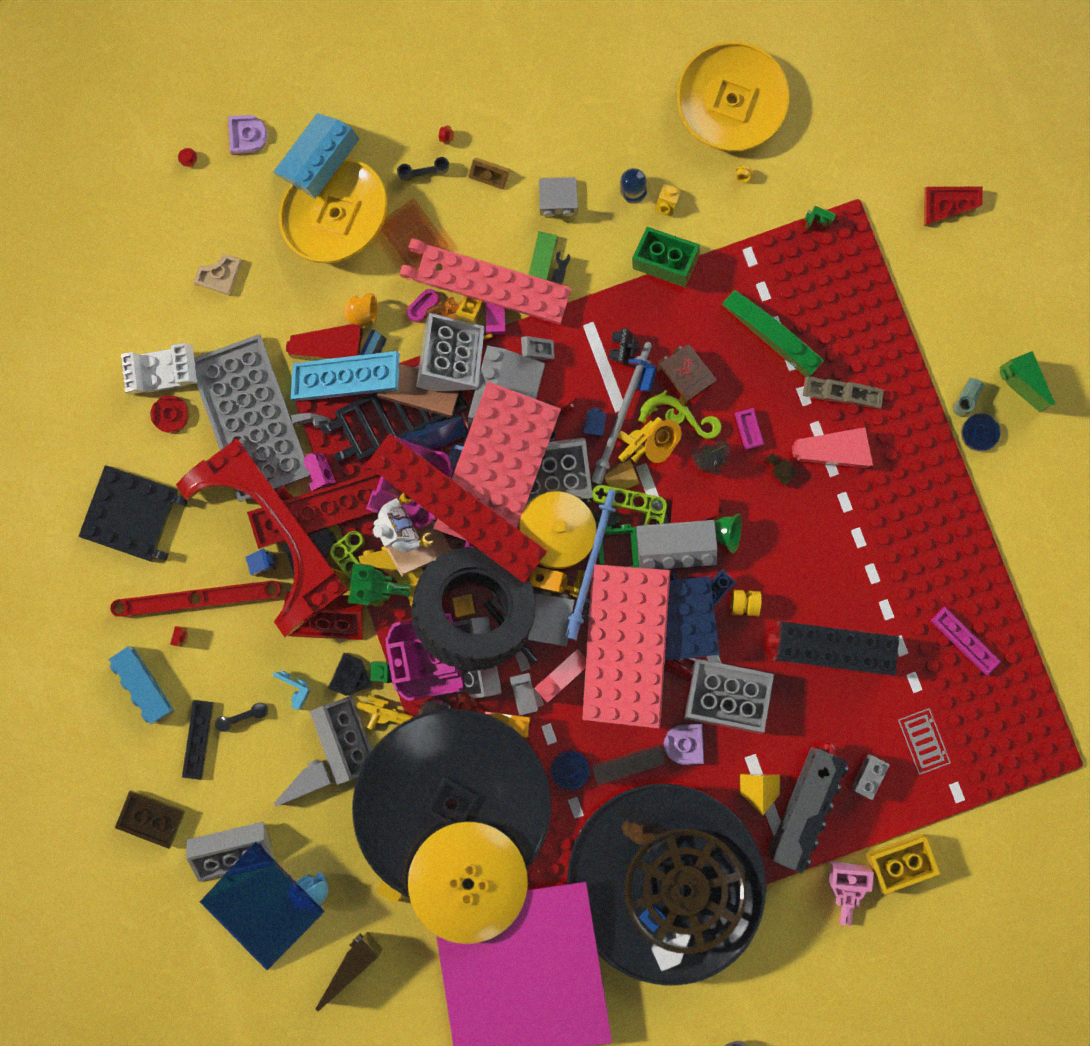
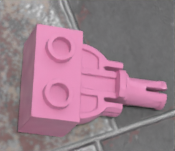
[829,862,874,926]

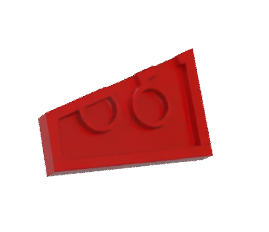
[924,186,983,225]

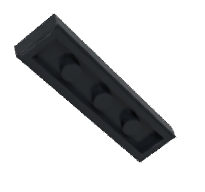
[182,700,214,780]

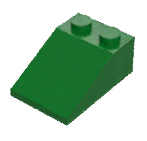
[1000,351,1055,412]

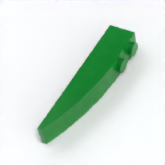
[722,290,824,377]

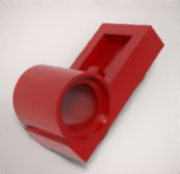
[542,392,576,419]

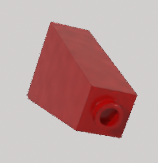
[286,324,363,361]

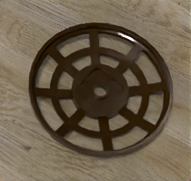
[625,829,746,954]

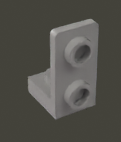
[510,673,538,715]

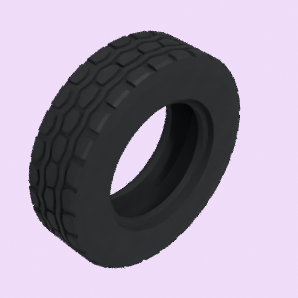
[411,547,536,671]

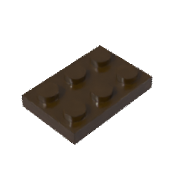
[115,790,185,849]

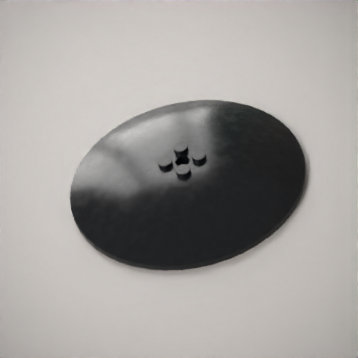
[352,708,551,898]
[567,783,766,986]

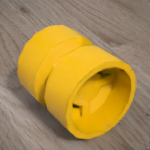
[731,590,761,617]

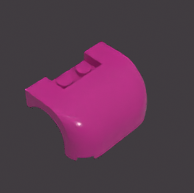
[366,436,453,528]
[386,613,465,701]

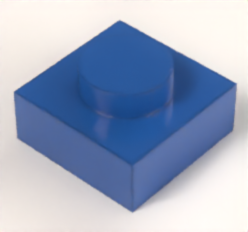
[639,904,667,932]

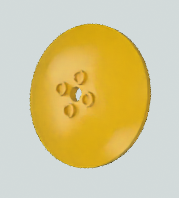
[677,41,789,152]
[279,158,387,263]
[408,822,528,944]

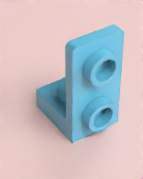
[273,670,311,710]

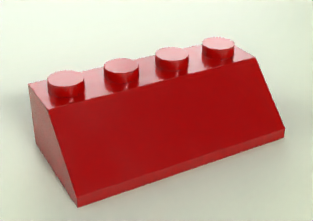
[283,592,365,640]

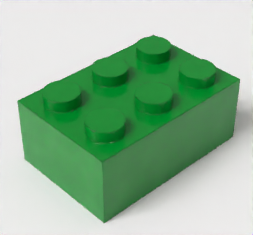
[632,227,700,287]

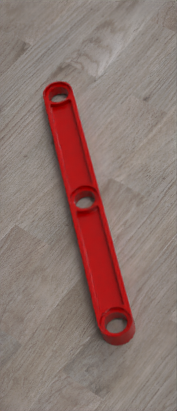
[110,580,282,617]

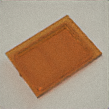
[381,198,449,270]

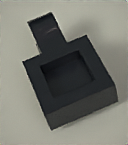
[552,252,570,285]

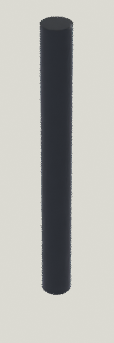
[483,600,538,664]

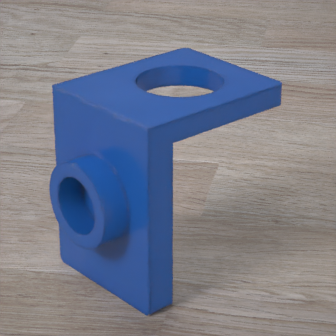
[628,359,657,392]

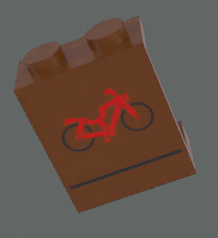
[656,344,716,406]

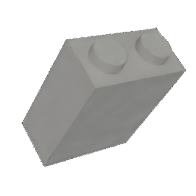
[528,591,574,646]

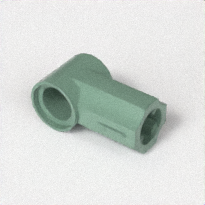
[953,377,985,417]

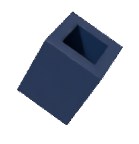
[583,408,607,438]

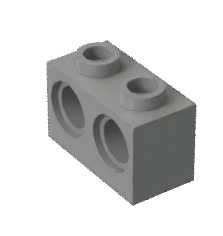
[850,754,890,800]

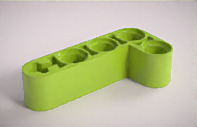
[592,485,667,525]
[330,531,386,607]

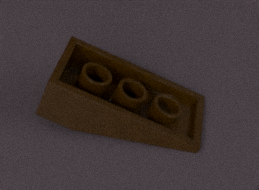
[315,932,383,1012]

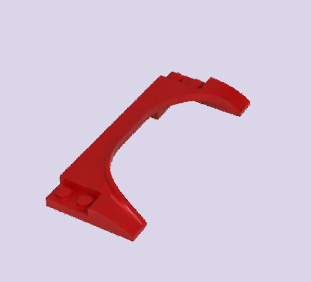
[176,438,349,638]

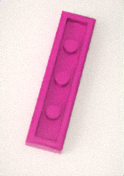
[930,607,1001,676]

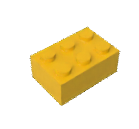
[865,834,940,895]

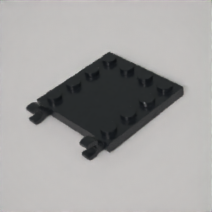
[78,465,188,562]

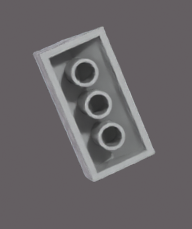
[636,520,717,569]
[453,617,502,701]
[309,696,372,785]
[186,822,275,882]

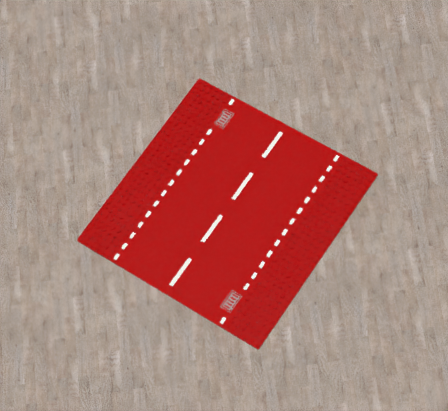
[295,199,1083,890]

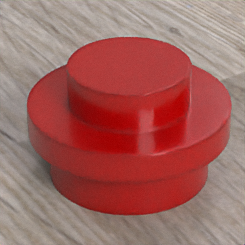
[439,125,454,145]
[178,148,197,167]

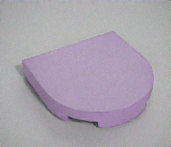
[228,115,268,155]
[664,724,704,764]

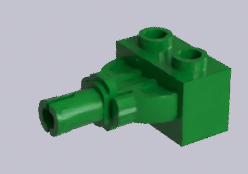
[348,564,411,606]

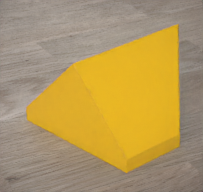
[740,774,780,816]

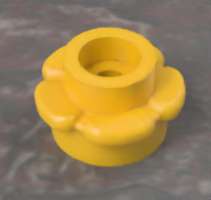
[736,165,754,183]

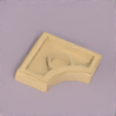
[193,254,243,296]

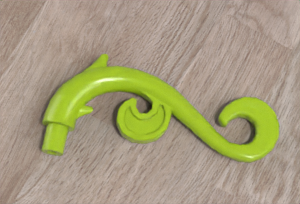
[638,390,721,440]

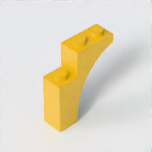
[358,546,423,606]

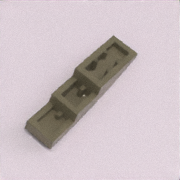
[803,376,884,409]

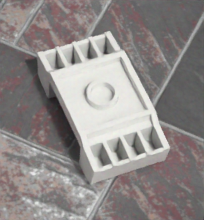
[121,343,197,395]

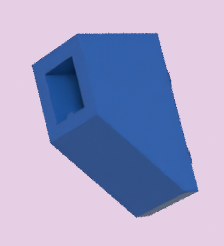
[246,549,278,576]

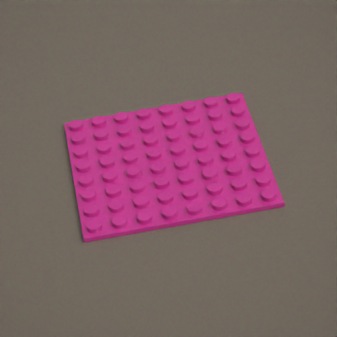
[436,882,612,1046]

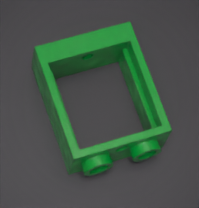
[598,524,639,568]

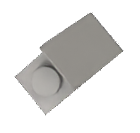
[521,336,555,361]

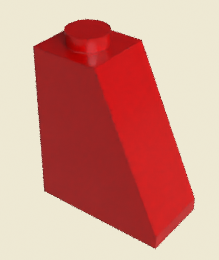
[669,492,722,523]

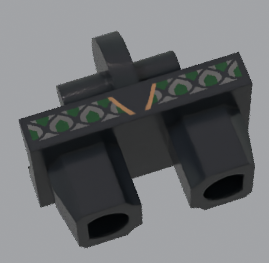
[609,328,642,366]

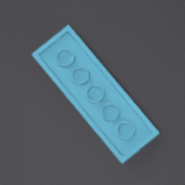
[291,351,400,402]

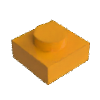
[452,594,475,617]

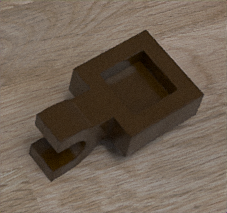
[765,453,798,486]

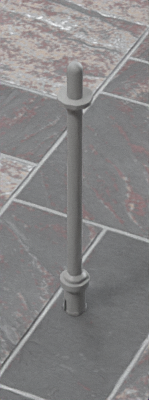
[591,342,652,485]

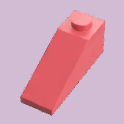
[534,649,586,703]

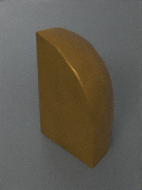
[605,460,640,489]

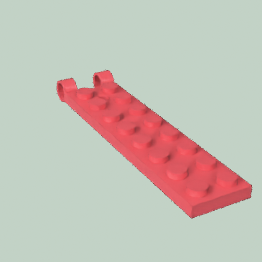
[399,239,571,325]

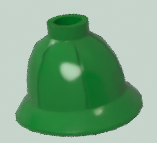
[714,513,742,554]

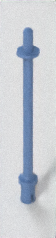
[564,489,616,640]

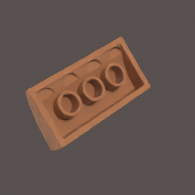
[377,364,460,418]

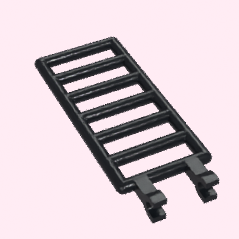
[320,391,468,463]

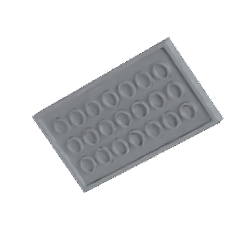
[194,334,310,502]

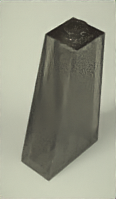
[591,744,667,785]

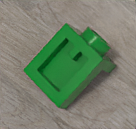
[804,205,836,228]
[371,661,392,683]

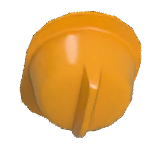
[645,420,682,463]

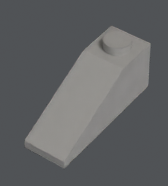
[274,759,333,806]

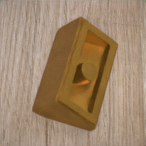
[468,158,511,189]

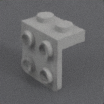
[539,177,578,217]

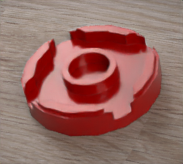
[150,395,190,433]

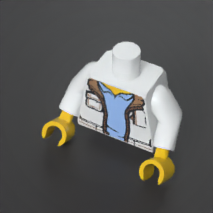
[373,493,434,553]

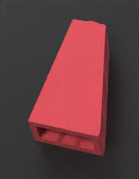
[792,428,873,468]

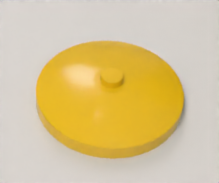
[518,492,596,569]

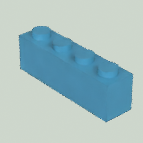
[108,646,175,724]

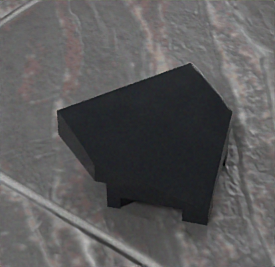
[328,652,372,696]

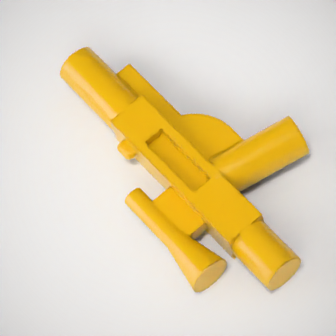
[618,417,662,463]
[357,694,414,731]

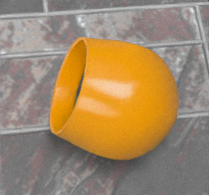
[344,293,378,327]

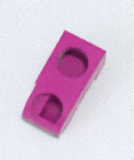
[304,453,336,491]

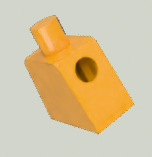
[528,567,569,594]

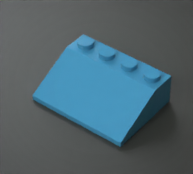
[273,113,359,199]

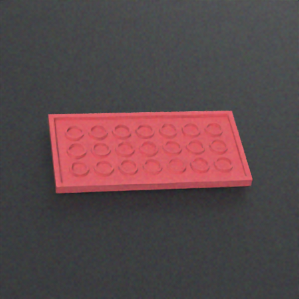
[433,382,561,541]
[582,564,670,728]

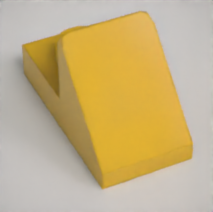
[456,296,483,324]

